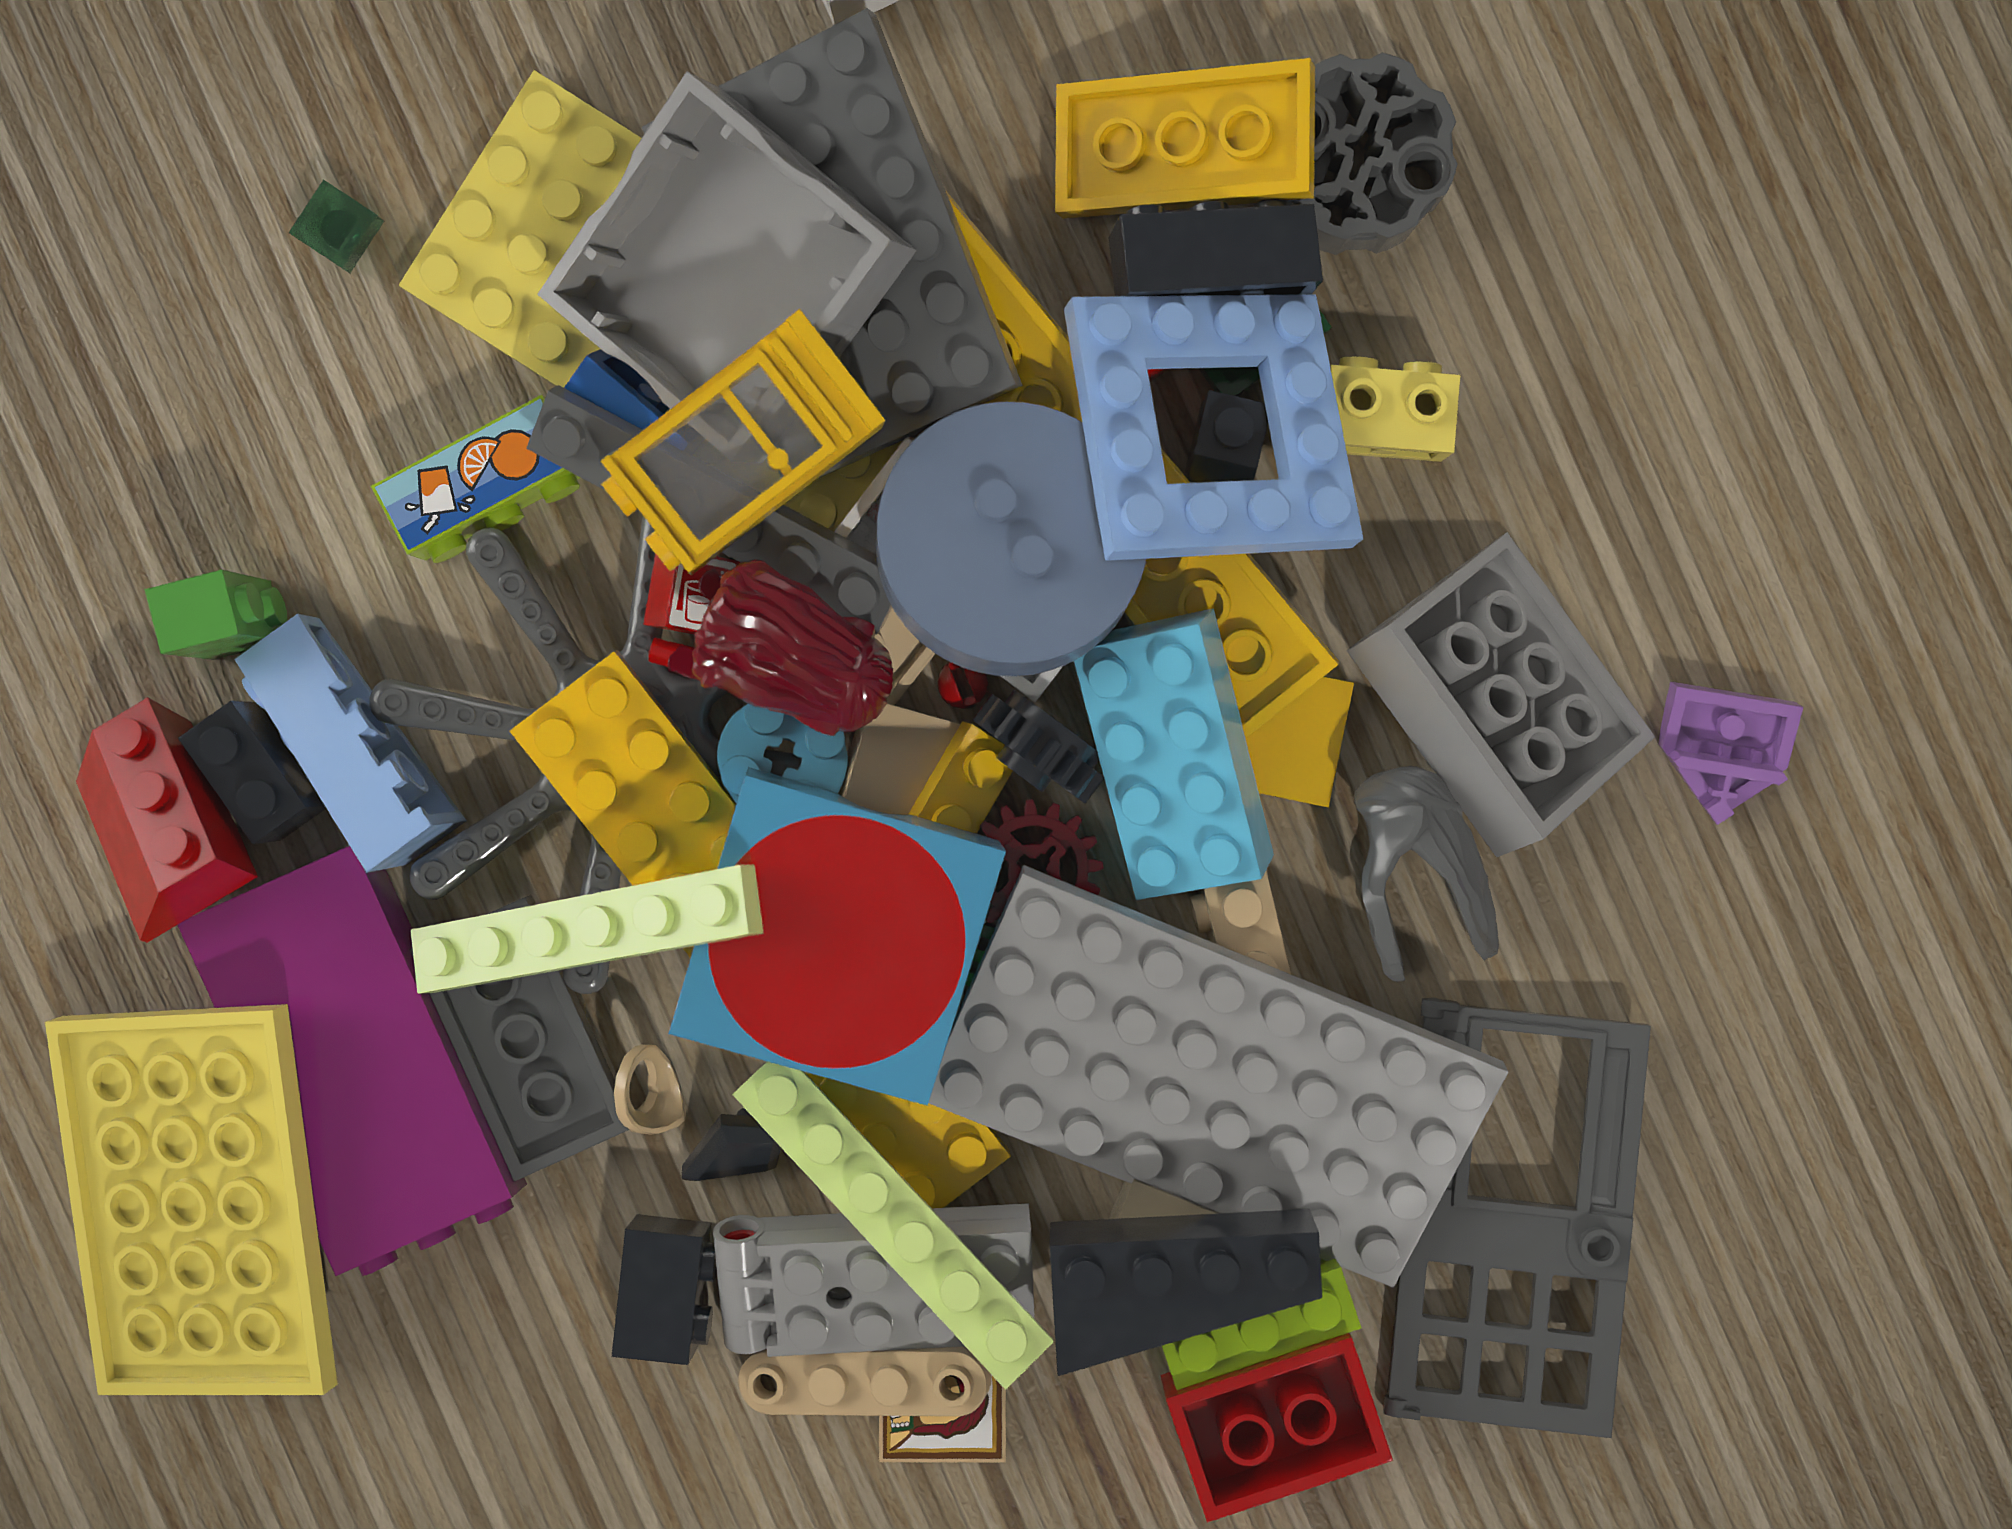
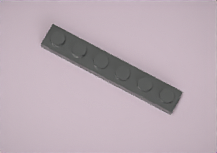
[526,385,892,635]

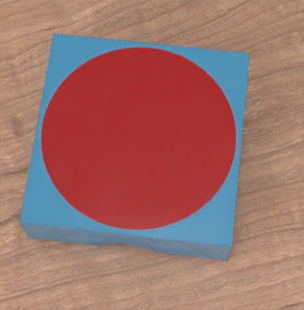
[668,767,1006,1106]

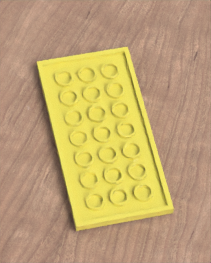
[399,70,904,531]

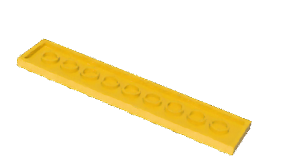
[946,191,1339,738]
[509,650,1011,1209]

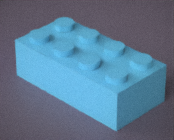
[1074,608,1274,900]

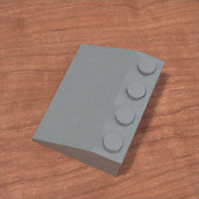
[1347,533,1655,857]

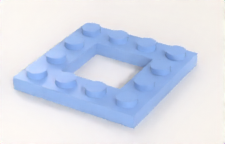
[1064,294,1363,561]

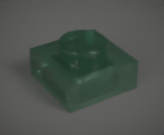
[289,179,384,274]

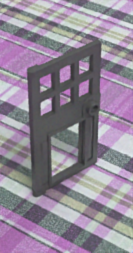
[1383,997,1651,1438]

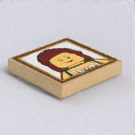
[879,1374,1006,1463]

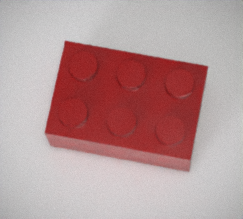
[1160,1333,1393,1523]

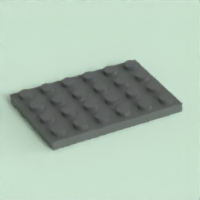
[642,8,1023,479]

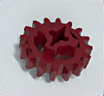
[980,799,1103,923]

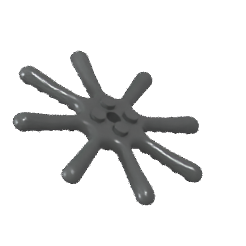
[369,516,801,994]

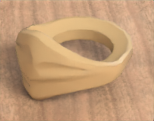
[614,1044,685,1135]

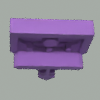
[1658,682,1803,825]

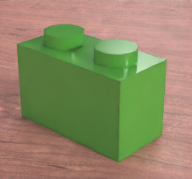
[144,570,287,660]

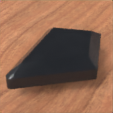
[682,1108,781,1181]

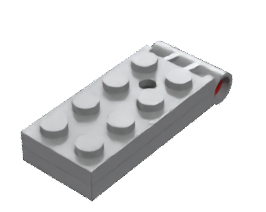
[713,1203,1035,1357]

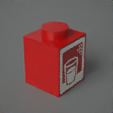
[643,541,740,635]

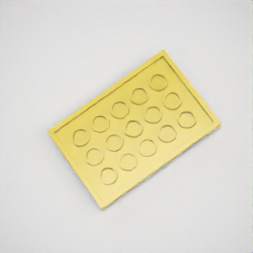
[45,1004,338,1395]

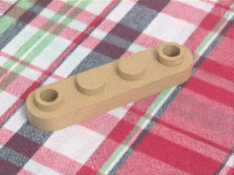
[738,1346,991,1416]

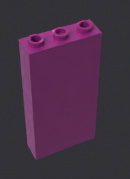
[177,846,527,1276]

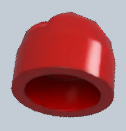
[937,662,988,709]

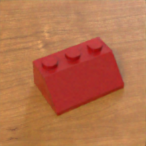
[76,697,258,943]

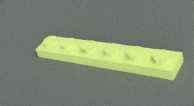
[411,865,763,994]
[732,1061,1054,1390]

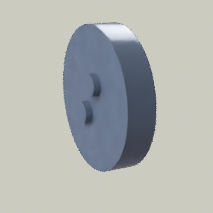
[876,402,1146,676]

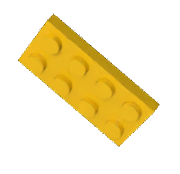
[1055,58,1315,219]

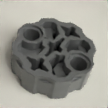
[1291,52,1458,255]

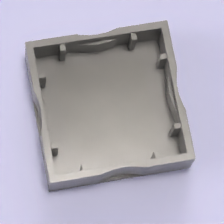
[537,71,917,463]

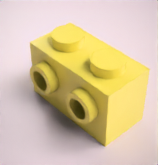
[1330,356,1461,462]

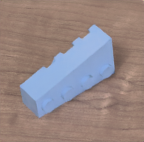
[234,614,467,872]

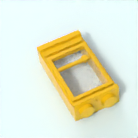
[601,309,885,576]

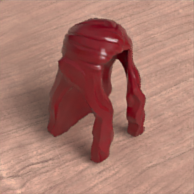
[667,559,893,736]

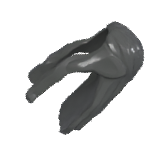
[1354,766,1499,982]

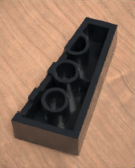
[1049,1209,1322,1377]

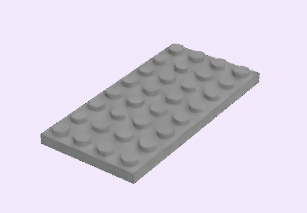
[929,865,1508,1288]

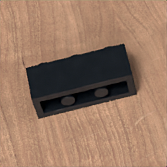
[1109,199,1323,296]

